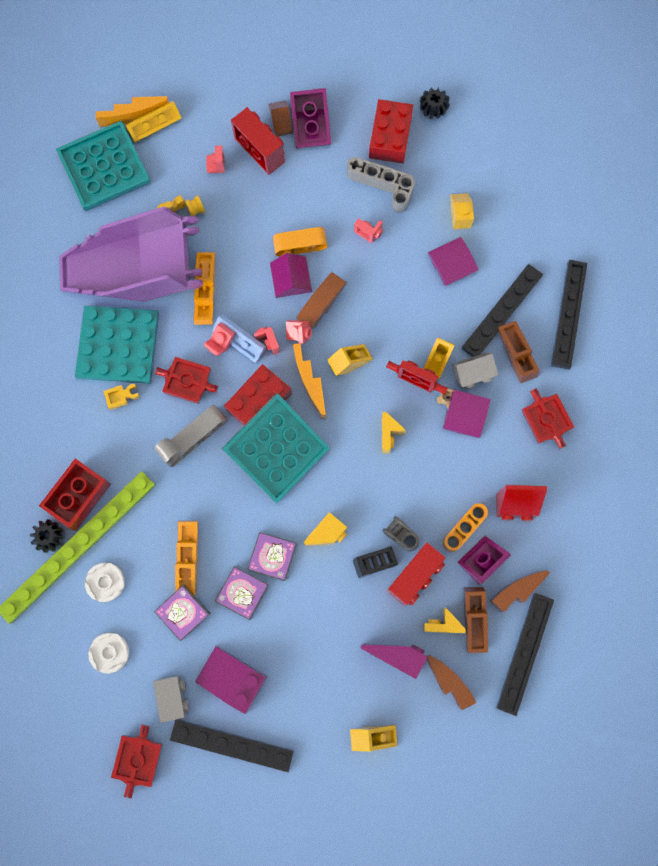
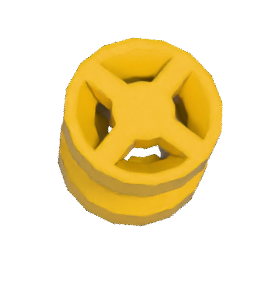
[185,195,205,216]

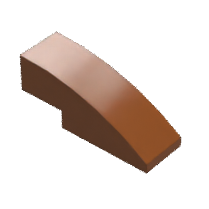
[296,272,347,329]
[498,321,540,383]
[490,570,550,612]
[464,587,488,653]
[426,655,477,710]

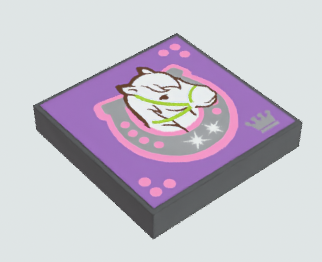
[247,532,297,581]
[215,566,269,620]
[154,584,211,641]

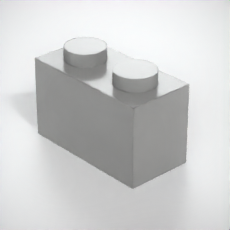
[452,352,498,389]
[153,675,190,723]

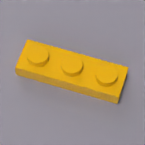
[126,101,182,142]

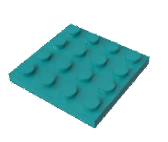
[56,120,151,211]
[75,306,159,384]
[221,393,330,503]

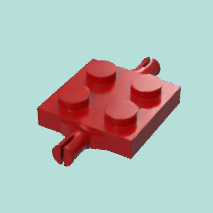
[155,357,218,404]
[386,360,448,395]
[522,388,574,449]
[111,724,163,798]

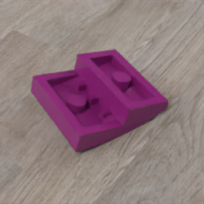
[428,237,479,286]
[443,390,491,438]

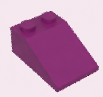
[290,88,331,148]
[360,644,427,679]
[195,646,267,714]

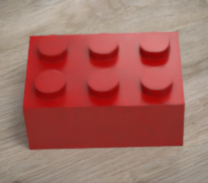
[369,99,414,164]
[231,107,285,175]
[224,364,292,426]
[39,458,111,531]
[387,542,445,606]

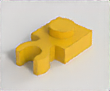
[156,195,186,213]
[103,384,140,410]

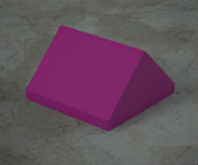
[270,253,312,298]
[457,536,511,585]

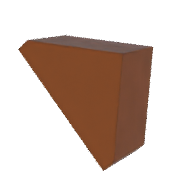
[269,100,293,136]

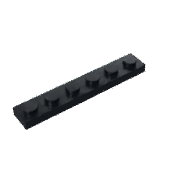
[551,260,588,370]
[461,264,543,357]
[496,593,554,716]
[170,719,294,772]

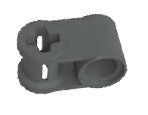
[382,516,419,552]

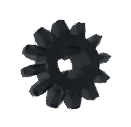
[420,87,450,119]
[29,519,65,553]

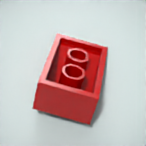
[496,485,547,521]

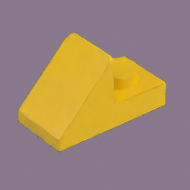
[423,337,455,379]
[382,412,406,453]
[423,608,466,633]

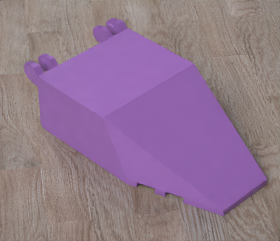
[59,207,203,302]

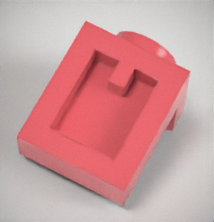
[206,145,225,173]
[354,218,383,243]
[286,320,312,344]
[204,323,236,356]
[254,327,280,355]

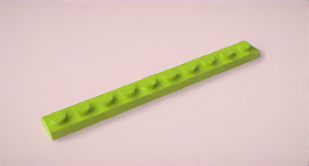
[0,471,156,624]

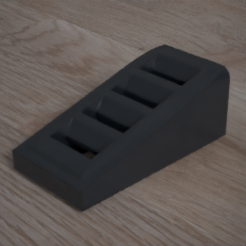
[353,546,398,578]

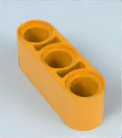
[273,227,328,257]
[443,503,488,552]

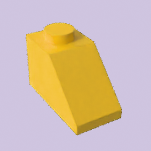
[450,193,474,229]
[327,344,373,376]
[304,512,347,547]
[350,725,397,752]

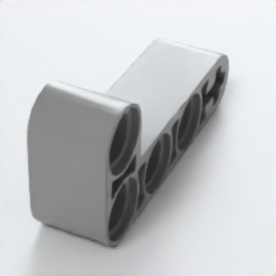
[347,157,415,213]
[154,405,227,467]

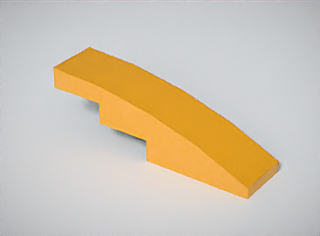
[96,96,169,127]
[194,252,215,325]
[293,343,326,419]
[175,521,198,596]

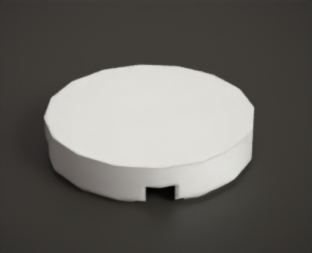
[85,563,125,602]
[88,633,130,674]

